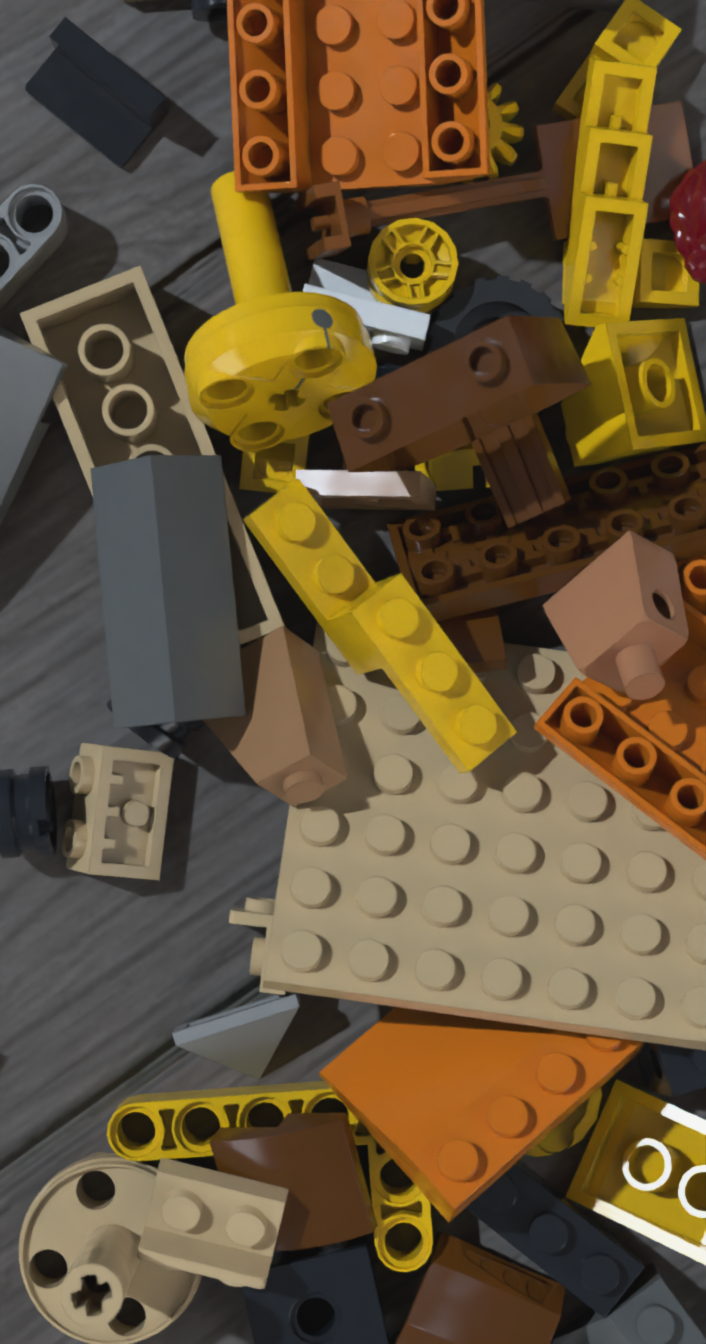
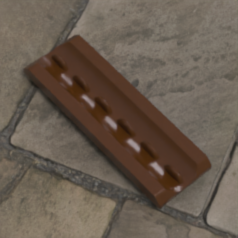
[387,443,706,622]

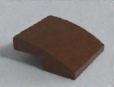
[209,1113,377,1252]

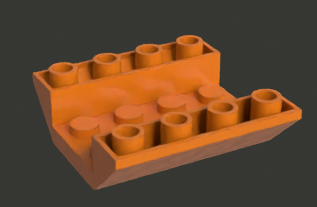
[227,0,490,193]
[534,554,706,860]

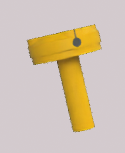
[184,171,377,451]

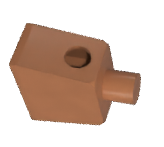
[543,530,689,700]

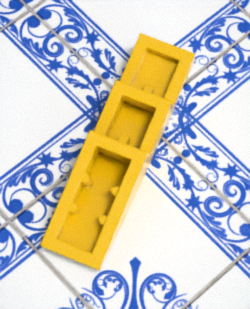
[563,58,657,328]

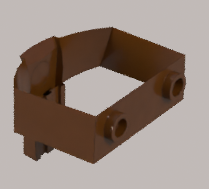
[327,315,591,529]

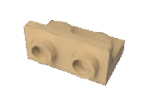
[62,743,174,881]
[136,1157,289,1289]

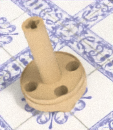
[19,1152,202,1344]

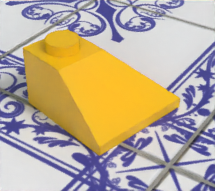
[561,318,706,467]

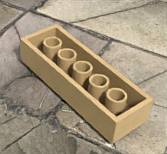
[20,266,285,648]

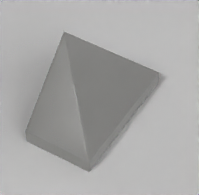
[172,991,301,1080]

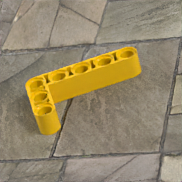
[107,1081,433,1272]

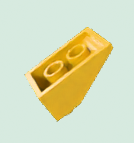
[566,1079,706,1265]

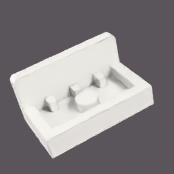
[303,259,432,355]

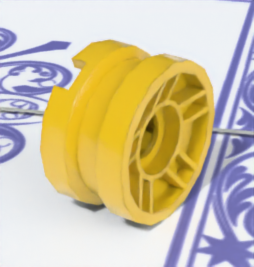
[366,218,458,314]

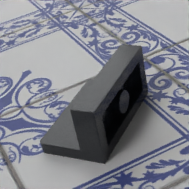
[25,17,169,168]

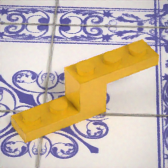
[242,478,517,773]

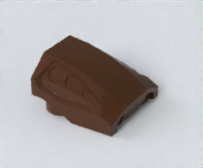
[392,1232,565,1344]

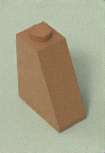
[203,626,347,807]

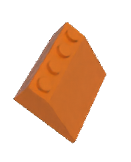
[319,1007,646,1223]

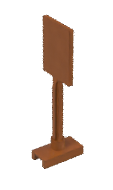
[295,101,693,263]

